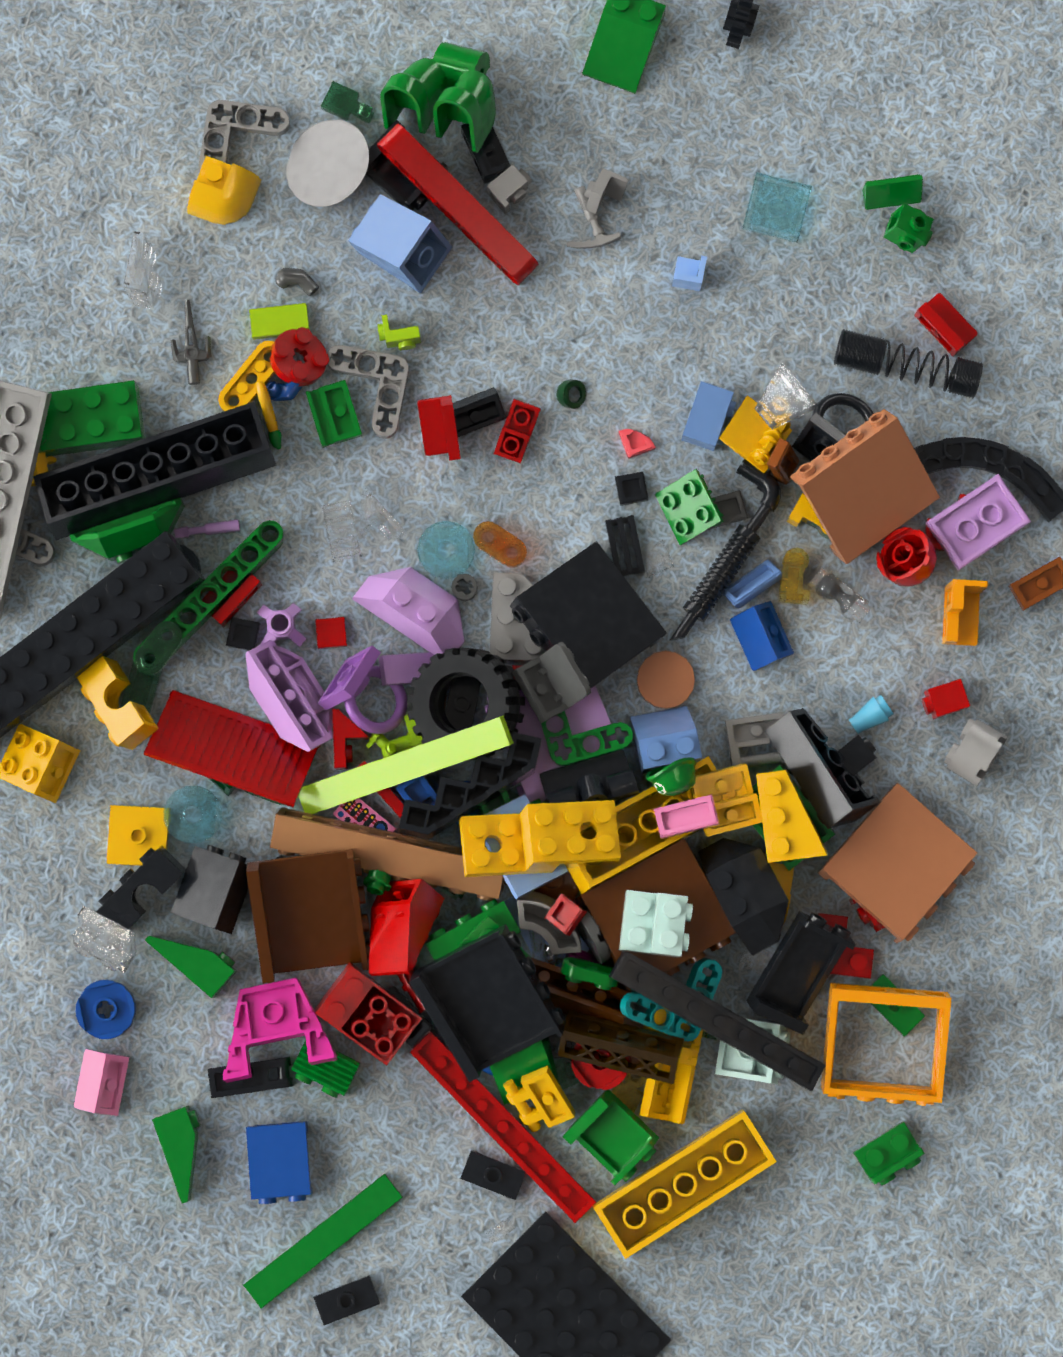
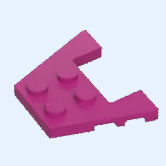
[223,978,338,1083]

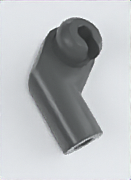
[275,268,319,296]

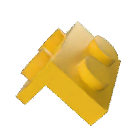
[639,1063,696,1124]

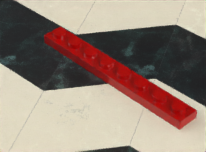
[410,1031,596,1223]

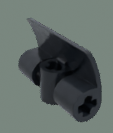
[540,750,639,803]

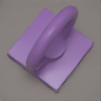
[318,646,407,734]

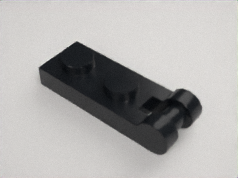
[208,1057,294,1098]

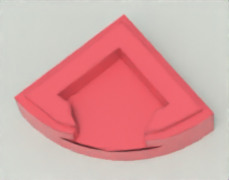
[618,429,656,459]

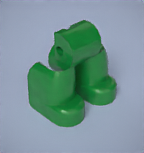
[380,42,496,153]

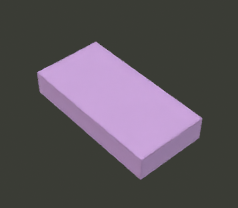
[379,652,433,686]

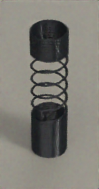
[834,329,983,399]

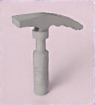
[567,186,621,249]

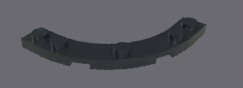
[914,437,1063,523]

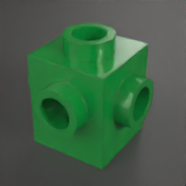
[883,203,934,253]

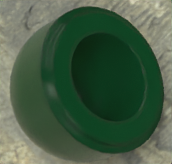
[556,379,586,409]

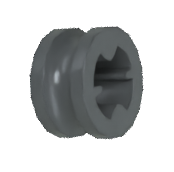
[451,574,478,601]

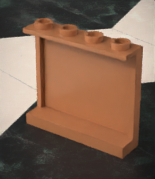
[790,409,940,564]
[818,783,977,943]

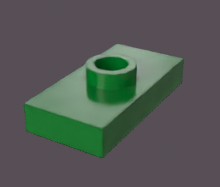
[870,974,925,1037]

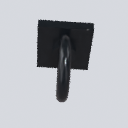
[791,393,874,461]

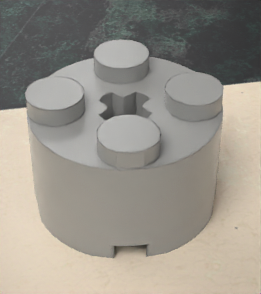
[944,718,1008,787]

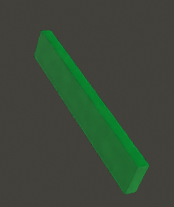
[243,1174,403,1308]

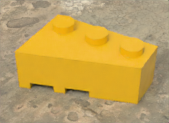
[756,769,828,863]

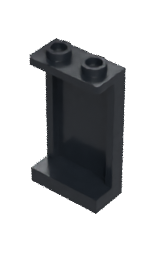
[746,911,856,1035]

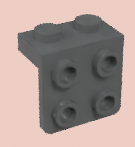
[511,642,591,723]

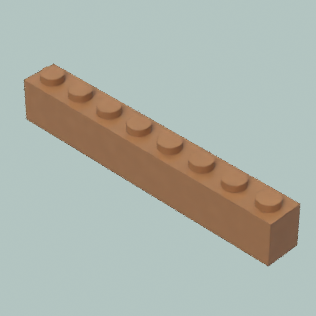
[270,807,505,901]

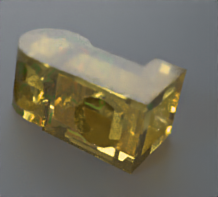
[778,548,810,605]

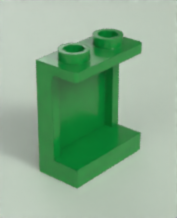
[562,1089,659,1186]

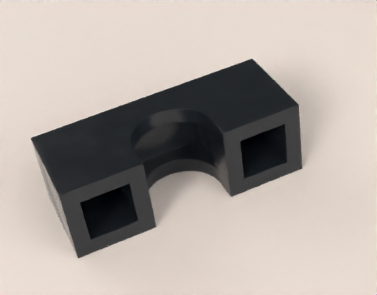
[96,846,186,936]

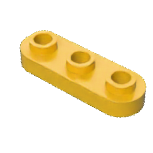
[218,341,275,411]

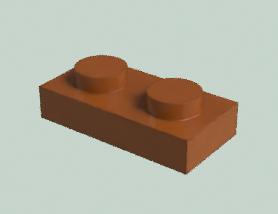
[1008,557,1063,611]

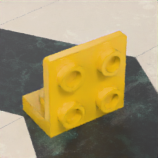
[0,724,81,803]

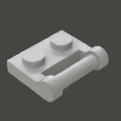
[725,712,785,768]

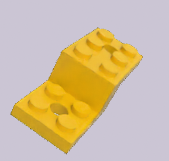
[459,800,621,877]

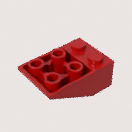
[369,879,445,976]
[314,962,422,1066]

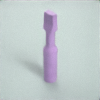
[174,520,240,538]

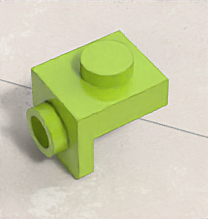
[377,314,421,350]

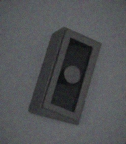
[453,387,507,437]

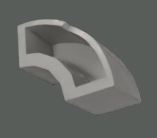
[517,891,582,955]

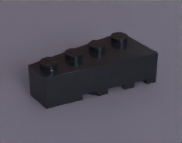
[765,708,881,829]

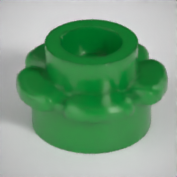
[363,870,392,895]

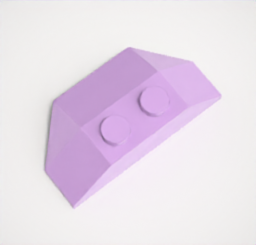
[352,567,464,655]
[245,640,334,752]

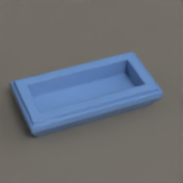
[723,559,783,608]

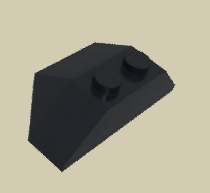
[698,838,789,956]

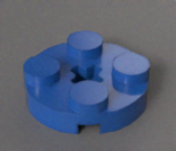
[76,980,136,1039]

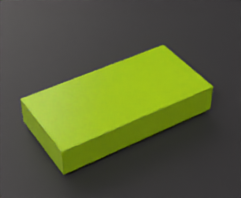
[249,303,310,340]

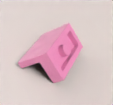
[74,1049,129,1116]

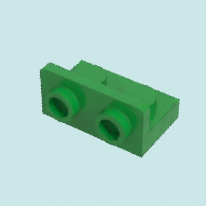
[853,1121,925,1186]

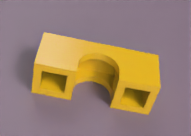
[77,656,159,750]

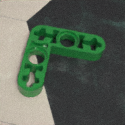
[541,711,633,766]

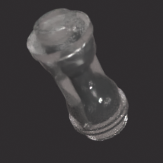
[808,567,870,624]

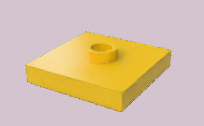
[107,805,170,866]

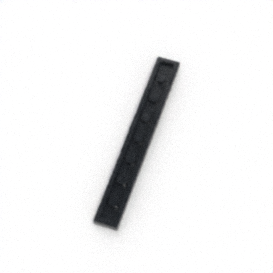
[609,950,825,1091]

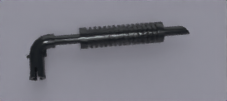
[669,459,781,641]

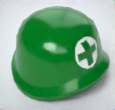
[646,757,696,796]

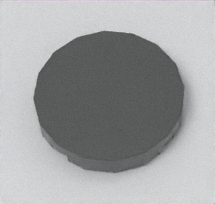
[577,909,611,964]

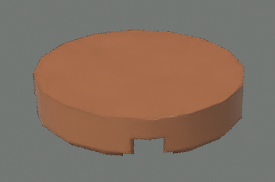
[637,650,695,709]

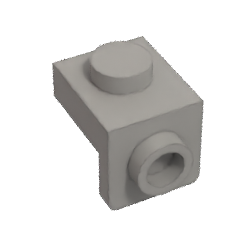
[584,168,629,214]

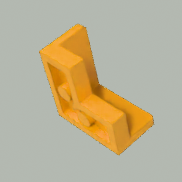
[942,579,988,646]

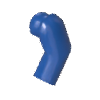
[266,381,303,401]

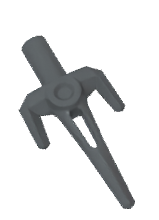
[171,300,212,385]

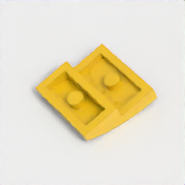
[691,763,762,837]

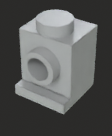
[487,164,532,214]

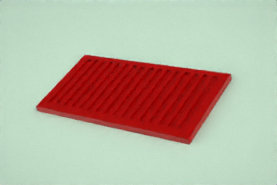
[144,690,321,807]

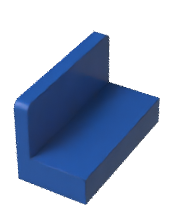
[730,601,794,671]

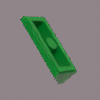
[862,174,923,210]

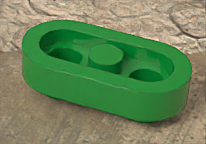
[560,957,619,990]

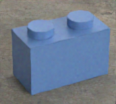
[681,381,737,451]

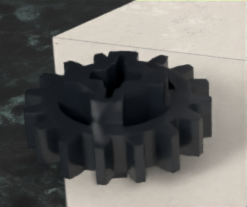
[723,0,760,49]

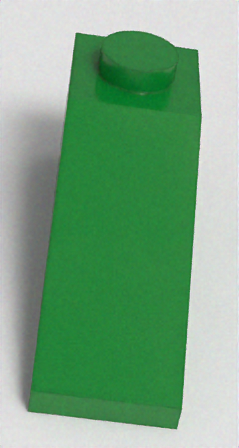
[145,936,237,998]
[152,1105,201,1204]

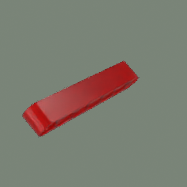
[377,124,539,285]

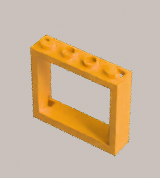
[821,983,952,1106]

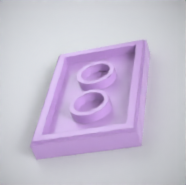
[925,474,1031,571]

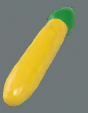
[256,381,282,450]

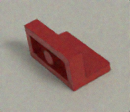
[914,293,978,357]
[417,395,461,461]
[202,571,262,628]

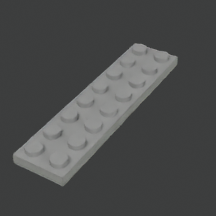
[0,380,52,620]

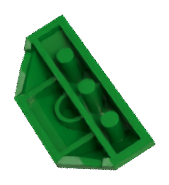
[69,497,185,564]

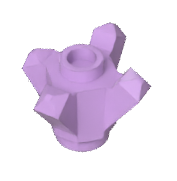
[257,603,306,647]

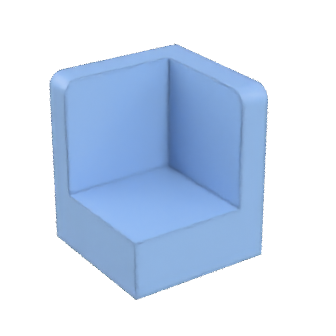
[672,255,707,291]

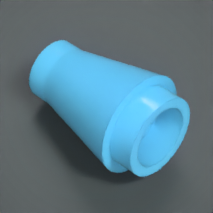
[849,695,894,734]

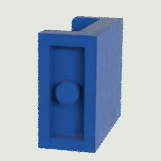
[246,1121,313,1204]

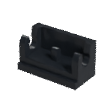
[461,123,511,184]

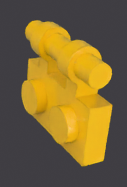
[503,1065,575,1132]

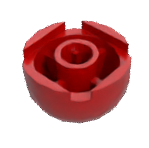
[876,527,937,587]

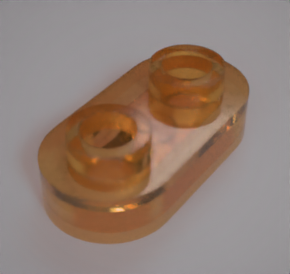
[473,521,527,568]

